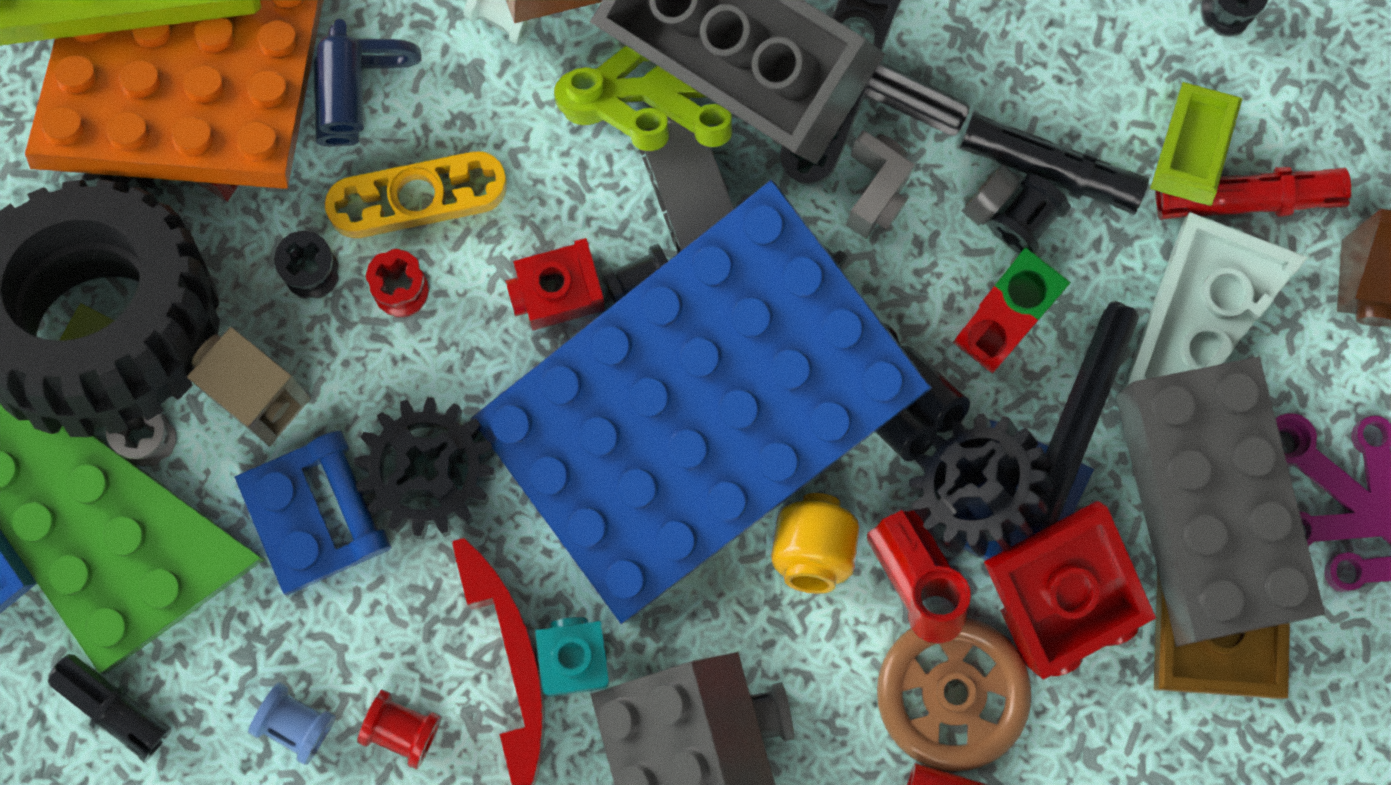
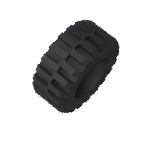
[0,180,220,437]

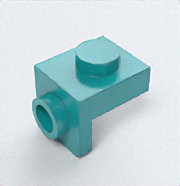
[535,617,609,697]

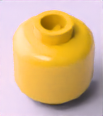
[771,493,860,594]

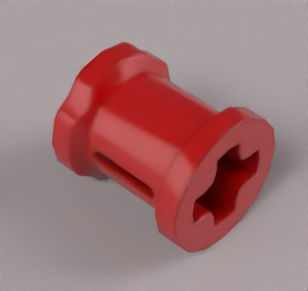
[365,249,429,318]
[357,689,442,770]

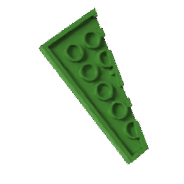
[0,403,266,674]

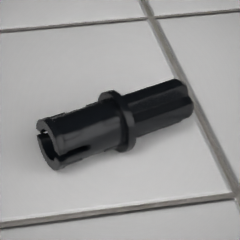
[48,654,172,763]

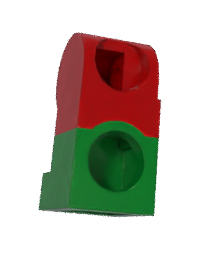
[953,247,1071,374]

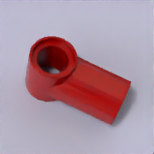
[866,510,971,644]

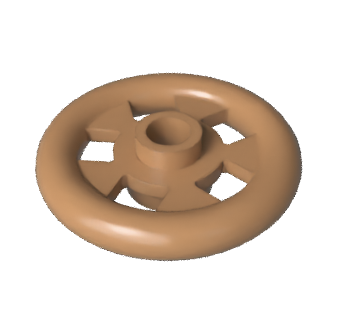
[877,617,1031,772]

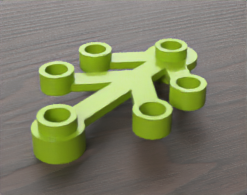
[554,46,732,151]

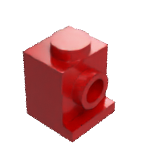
[505,238,605,331]

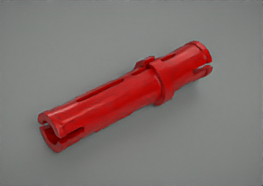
[1155,166,1351,220]

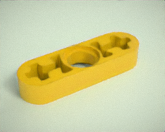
[325,151,507,238]

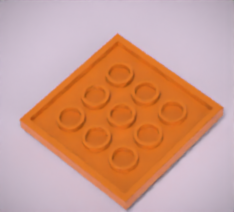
[25,0,323,189]

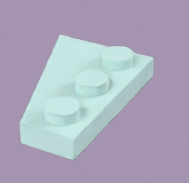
[1123,212,1308,389]

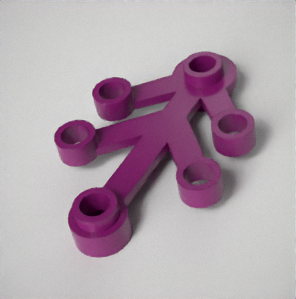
[1275,413,1391,592]

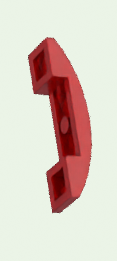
[451,538,545,785]

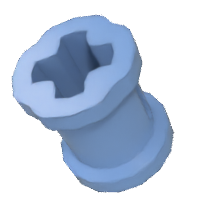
[248,682,336,765]

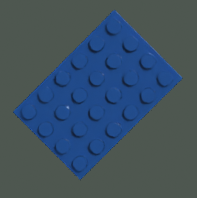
[470,180,932,624]

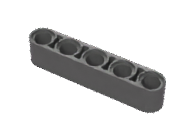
[639,117,734,254]

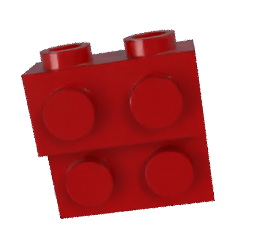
[984,501,1156,680]

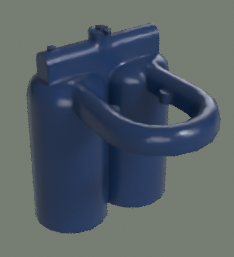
[313,19,422,147]

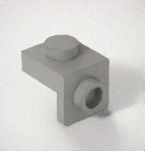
[846,130,915,239]

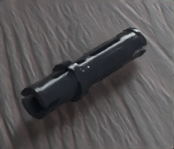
[959,112,1150,215]

